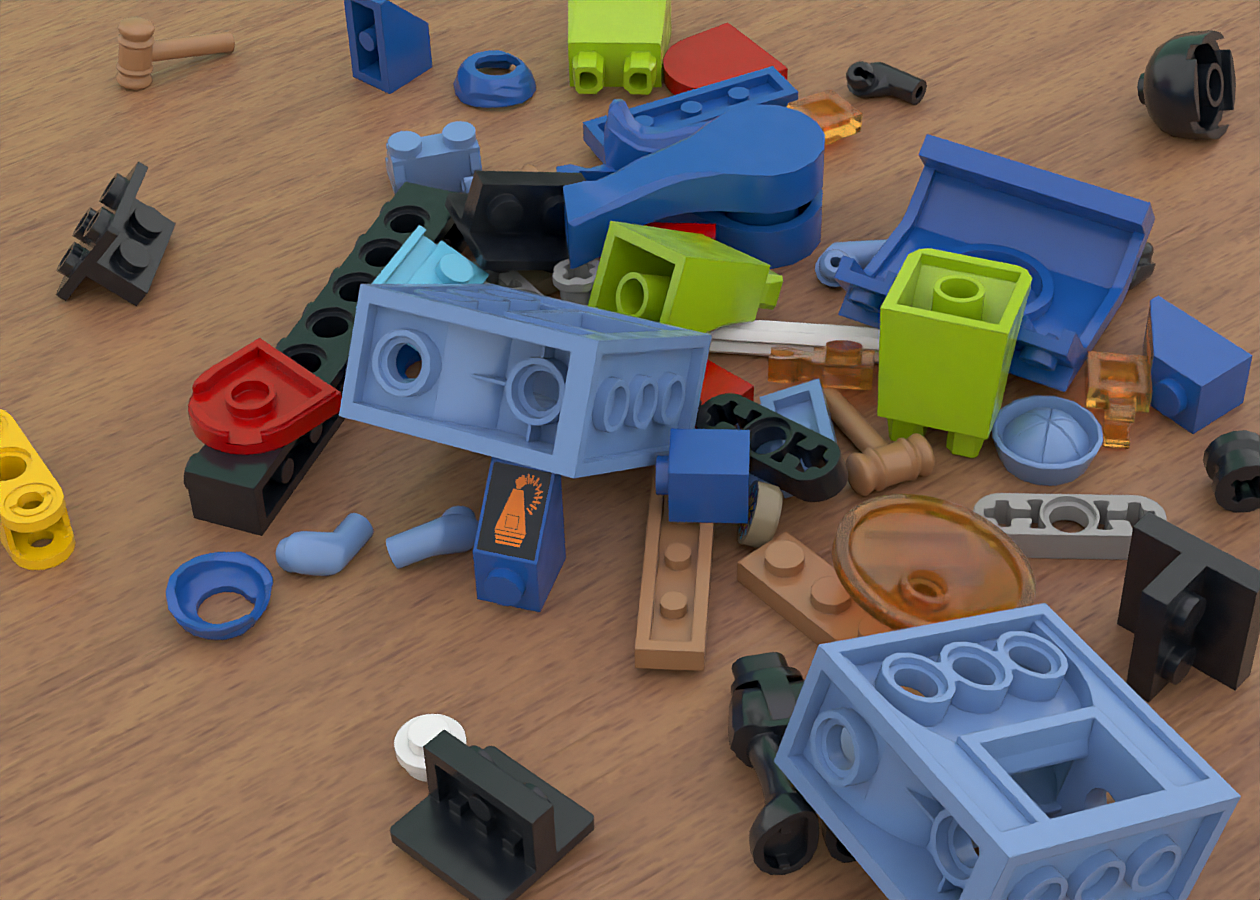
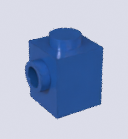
[656,428,750,523]

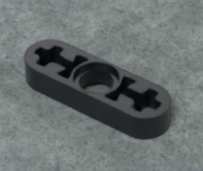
[695,393,849,502]

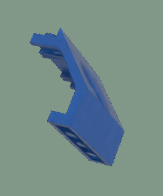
[834,134,1155,392]

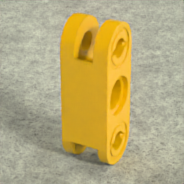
[0,409,76,570]

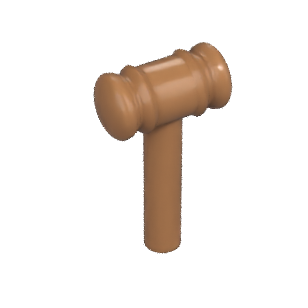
[116,17,235,90]
[824,387,935,496]

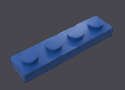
[583,66,798,164]

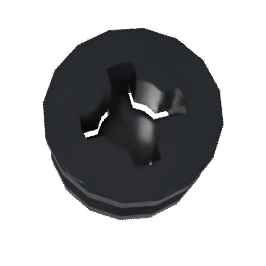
[1203,430,1260,513]

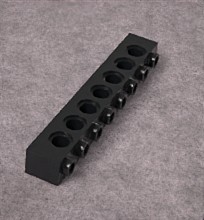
[184,182,468,536]

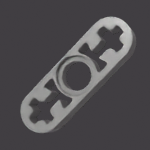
[972,493,1167,560]

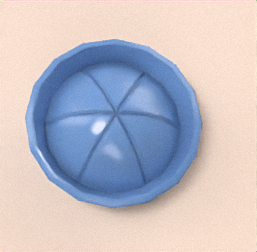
[992,395,1103,486]

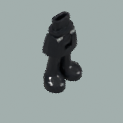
[728,652,856,875]

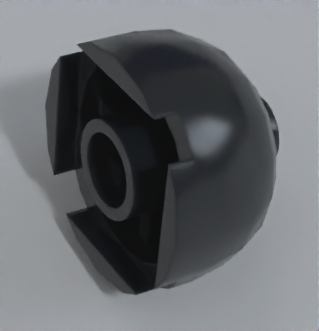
[1137,30,1236,140]

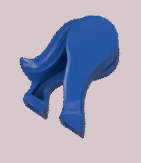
[556,99,825,269]

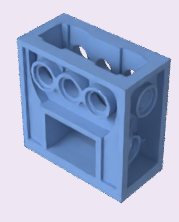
[339,284,712,478]
[774,603,1241,900]

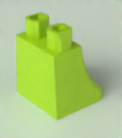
[568,0,672,95]
[588,221,783,333]
[877,248,1032,458]

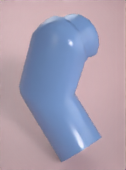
[815,239,887,288]
[386,506,479,569]
[275,513,374,576]

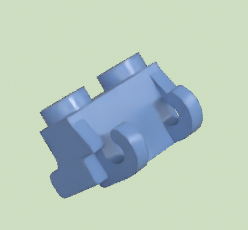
[385,121,482,194]

